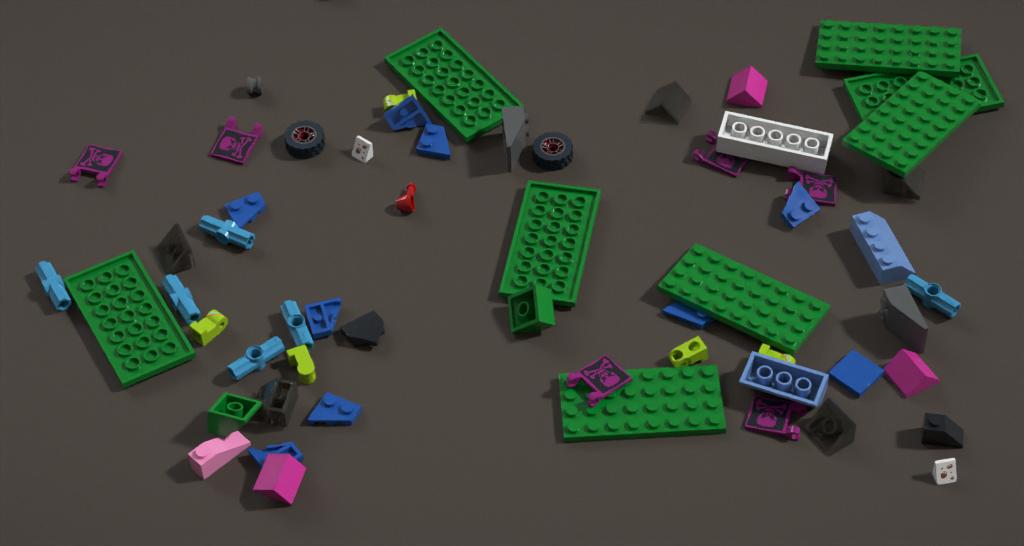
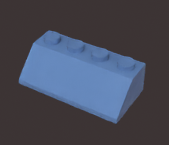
[850,211,916,285]
[739,351,829,408]

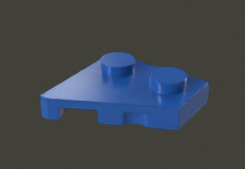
[383,94,433,130]
[416,123,451,160]
[780,181,820,230]
[224,192,266,230]
[304,297,342,339]
[663,301,716,329]
[307,392,362,425]
[248,442,304,469]

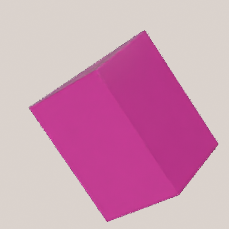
[726,66,768,108]
[883,349,939,398]
[253,454,306,505]

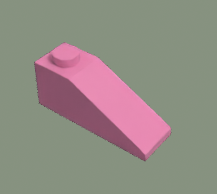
[188,431,251,480]

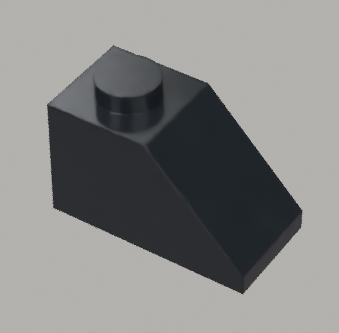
[921,413,964,448]

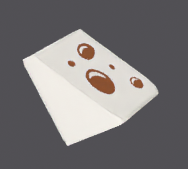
[352,136,373,163]
[932,458,957,485]

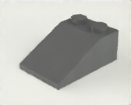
[501,106,529,172]
[878,284,928,354]

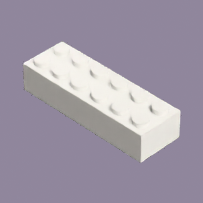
[716,111,833,174]

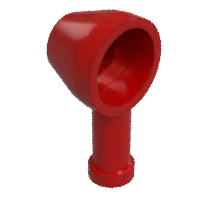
[397,183,416,212]

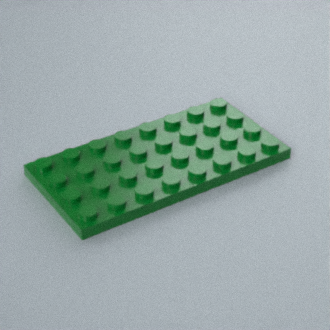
[815,20,962,78]
[384,28,525,143]
[843,53,1005,122]
[841,71,982,178]
[499,180,601,308]
[657,243,831,356]
[63,249,196,388]
[558,365,726,442]

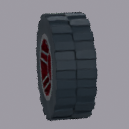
[284,120,325,159]
[533,132,573,171]

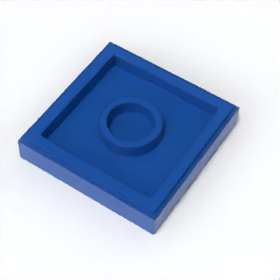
[828,350,885,398]

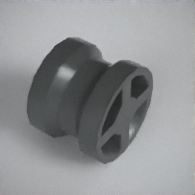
[247,76,263,94]

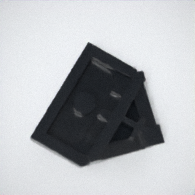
[340,310,385,347]

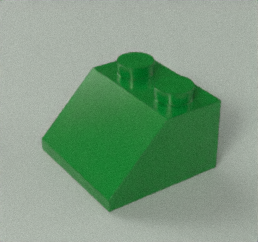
[507,285,555,334]
[207,392,262,437]

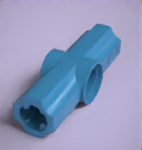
[199,215,255,249]
[35,261,72,311]
[161,274,201,324]
[903,274,961,318]
[280,300,315,352]
[227,336,285,381]

